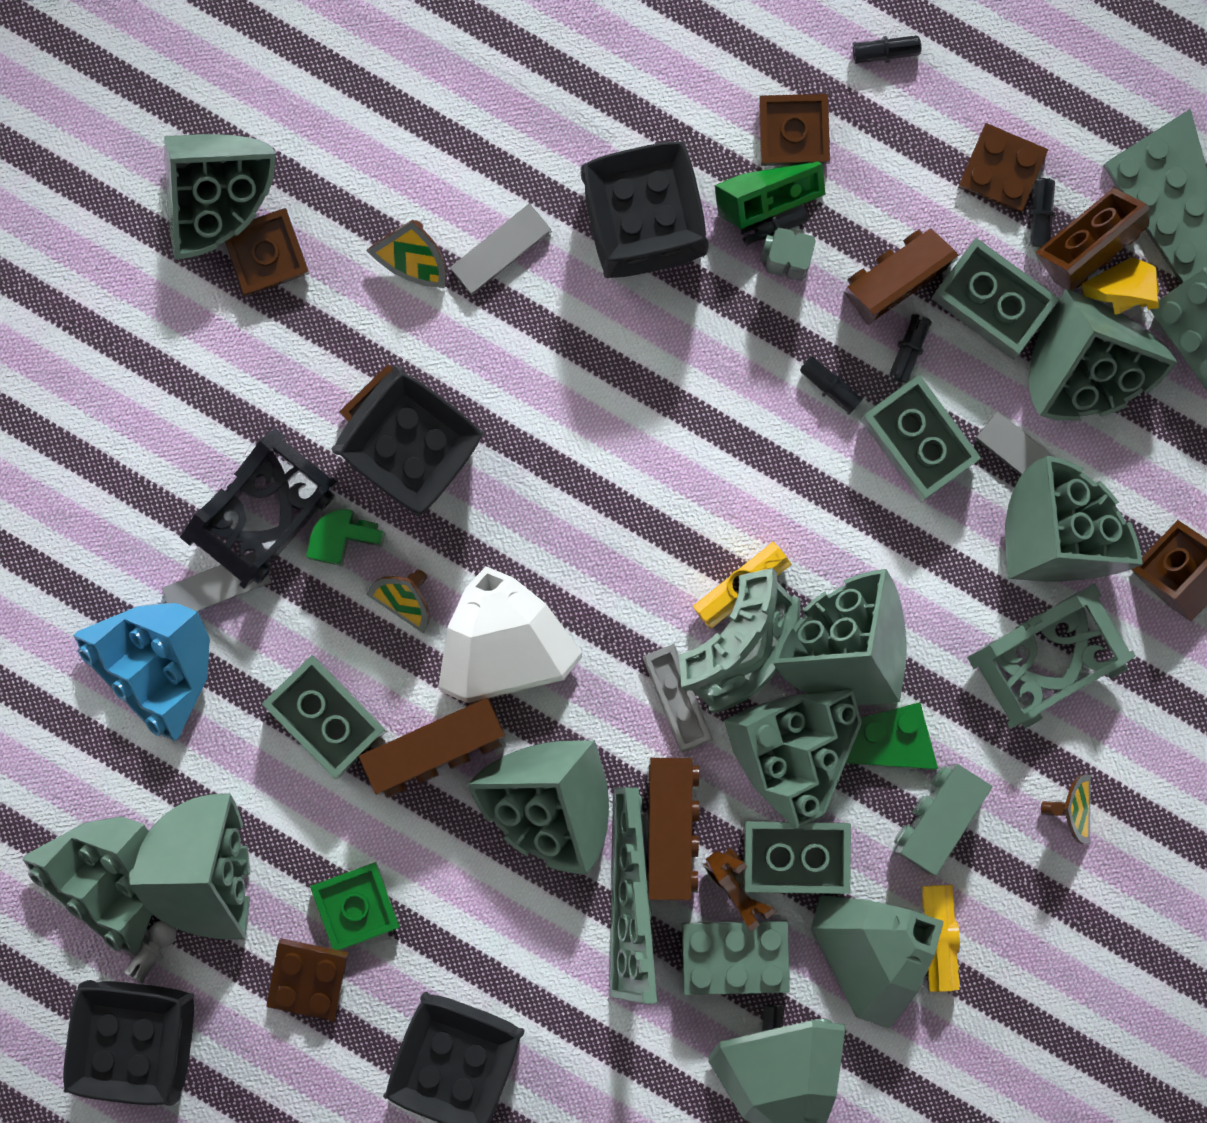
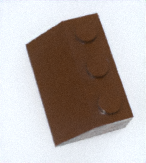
[1035,187,1150,291]
[844,228,959,325]

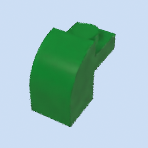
[306,509,385,567]

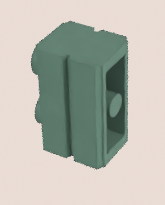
[760,228,816,281]

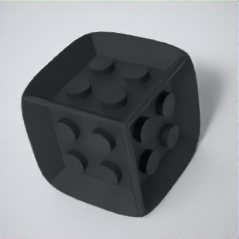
[581,141,709,278]
[331,366,484,517]
[63,980,194,1106]
[383,992,525,1123]

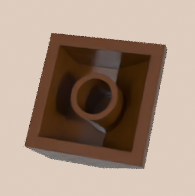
[1131,520,1207,622]

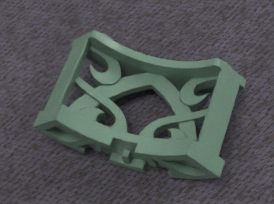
[679,568,801,713]
[967,583,1136,729]

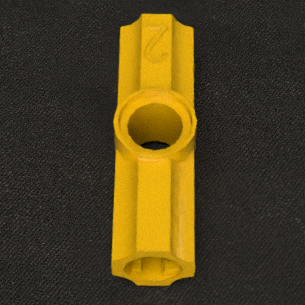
[692,541,792,630]
[922,885,960,992]

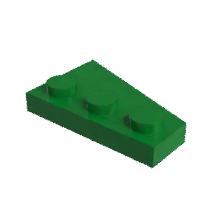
[846,702,938,769]

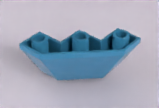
[73,603,210,741]

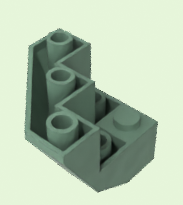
[724,690,862,828]
[22,816,152,955]
[811,895,944,1028]
[708,1019,845,1123]

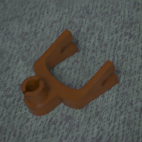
[703,847,776,932]

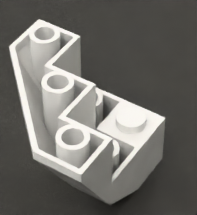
[438,566,583,703]

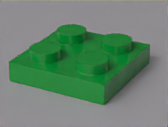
[310,862,400,950]

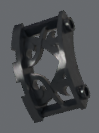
[180,428,338,589]

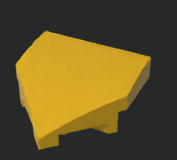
[1082,257,1159,314]

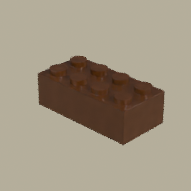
[359,698,506,798]
[648,757,699,900]

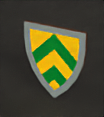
[366,219,446,288]
[367,569,430,633]
[1041,774,1091,844]

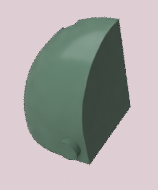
[164,134,276,259]
[1029,289,1177,421]
[1005,456,1143,582]
[773,569,907,705]
[468,740,609,874]
[129,794,250,939]

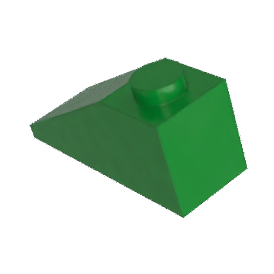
[714,162,826,229]

